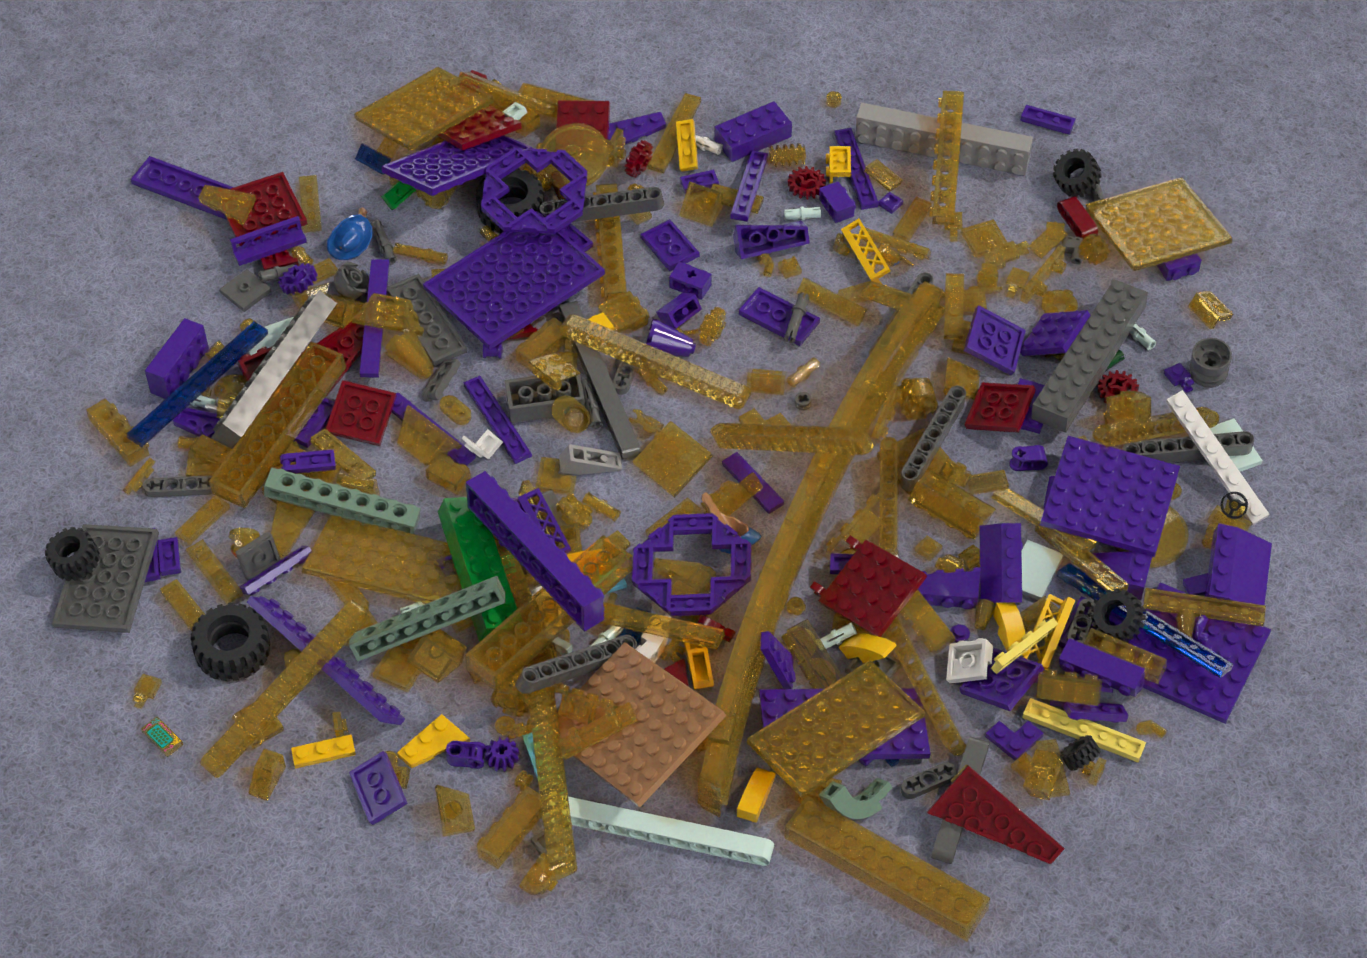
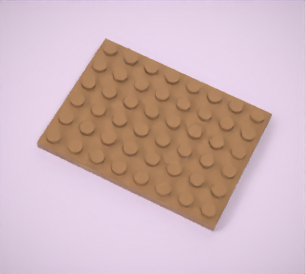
[541,642,727,807]

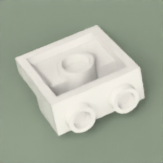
[946,638,993,683]

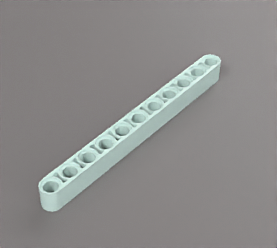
[547,795,774,866]

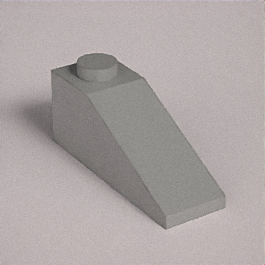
[559,444,622,475]

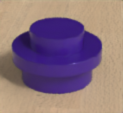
[950,624,970,643]

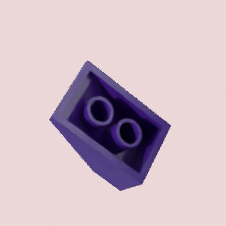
[1083,551,1152,600]

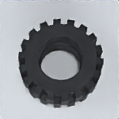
[1053,149,1102,197]
[45,527,100,581]
[1090,588,1146,642]

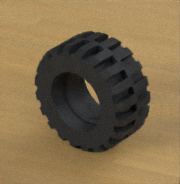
[476,168,544,234]
[190,603,271,681]

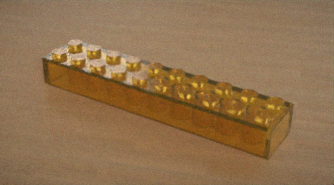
[209,341,346,508]
[465,535,633,691]
[784,796,990,942]

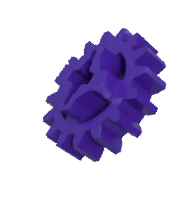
[278,263,318,295]

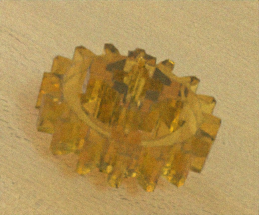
[699,307,726,346]

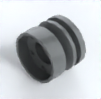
[1189,338,1232,388]

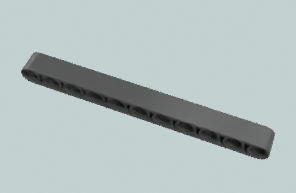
[558,301,641,460]

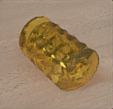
[769,143,806,167]

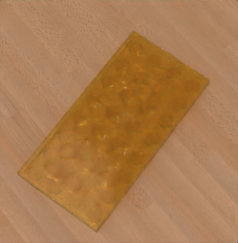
[302,515,462,604]
[747,660,925,798]

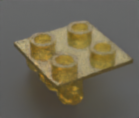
[529,353,580,390]
[943,358,980,400]

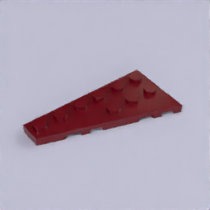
[293,309,391,396]
[927,765,1065,864]

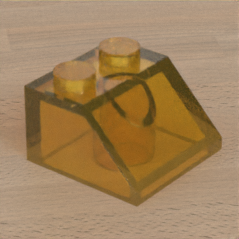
[407,629,467,683]

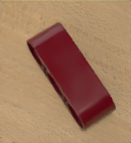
[1057,196,1098,240]

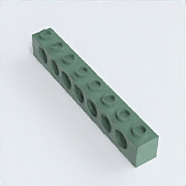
[264,468,421,536]
[349,576,505,661]

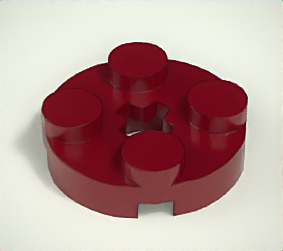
[696,615,736,643]

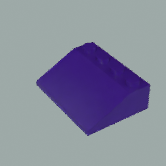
[1204,524,1272,615]

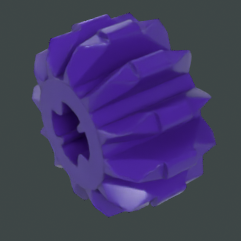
[484,737,520,772]

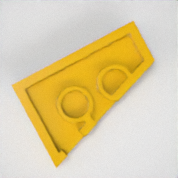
[397,714,470,768]

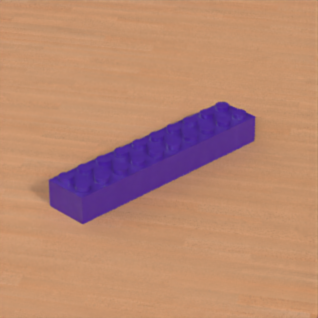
[466,471,605,632]

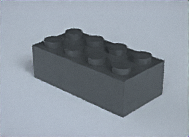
[505,370,585,423]

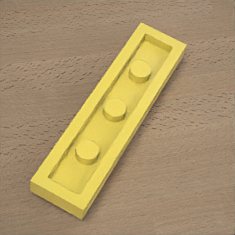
[991,618,1058,674]

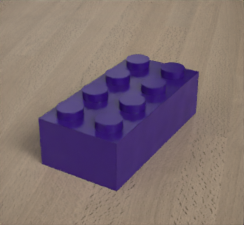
[714,101,792,162]
[145,318,209,401]

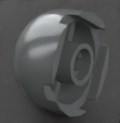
[334,262,369,299]

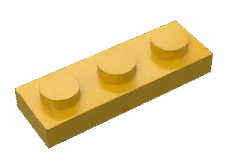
[676,119,698,172]
[291,734,356,769]

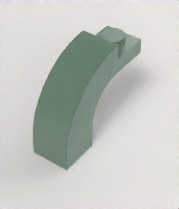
[819,778,893,819]

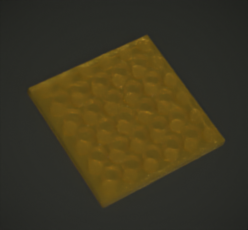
[354,67,495,151]
[1085,177,1232,271]

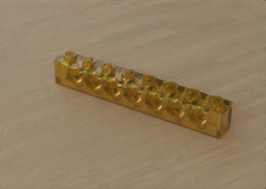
[929,91,964,225]
[593,184,627,305]

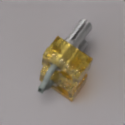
[205,392,239,419]

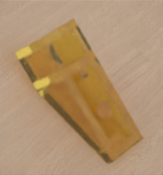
[654,558,716,594]

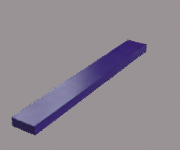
[360,259,390,378]

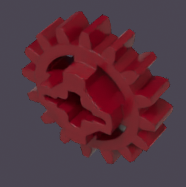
[624,140,653,178]
[788,166,826,200]
[1097,370,1139,407]

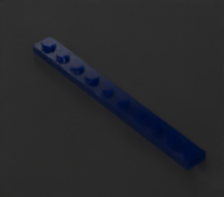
[127,321,268,447]
[1057,563,1233,678]

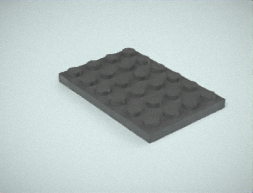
[52,524,159,633]

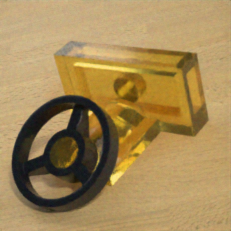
[1207,491,1252,531]

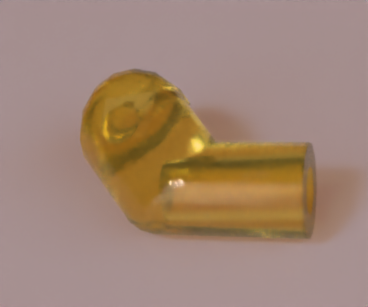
[1136,720,1167,739]

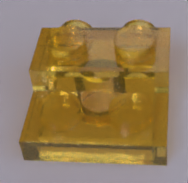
[598,291,650,334]

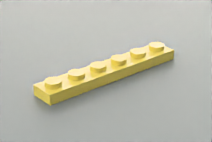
[1022,698,1146,762]

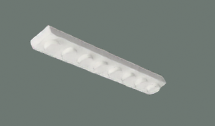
[1166,390,1269,526]

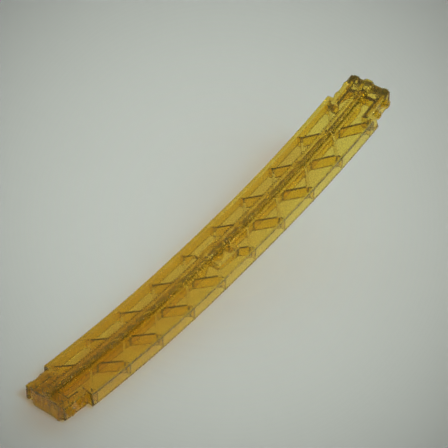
[697,281,945,818]

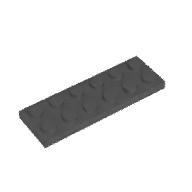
[387,274,467,366]

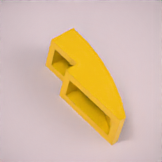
[993,603,1029,655]
[682,630,714,690]
[839,633,897,663]
[737,767,776,823]

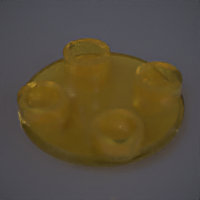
[1041,289,1078,313]
[214,374,247,402]

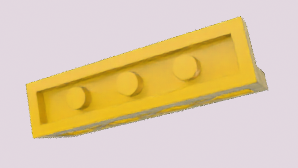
[841,218,891,288]
[1023,594,1075,674]

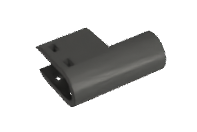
[1061,236,1085,264]

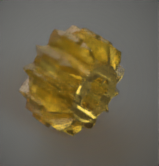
[1078,233,1111,266]

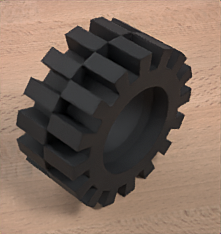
[1060,735,1101,771]

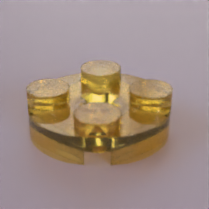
[556,494,593,530]

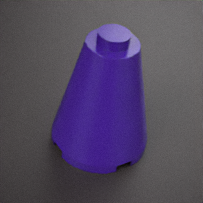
[643,319,696,357]

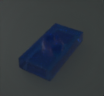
[355,143,391,174]

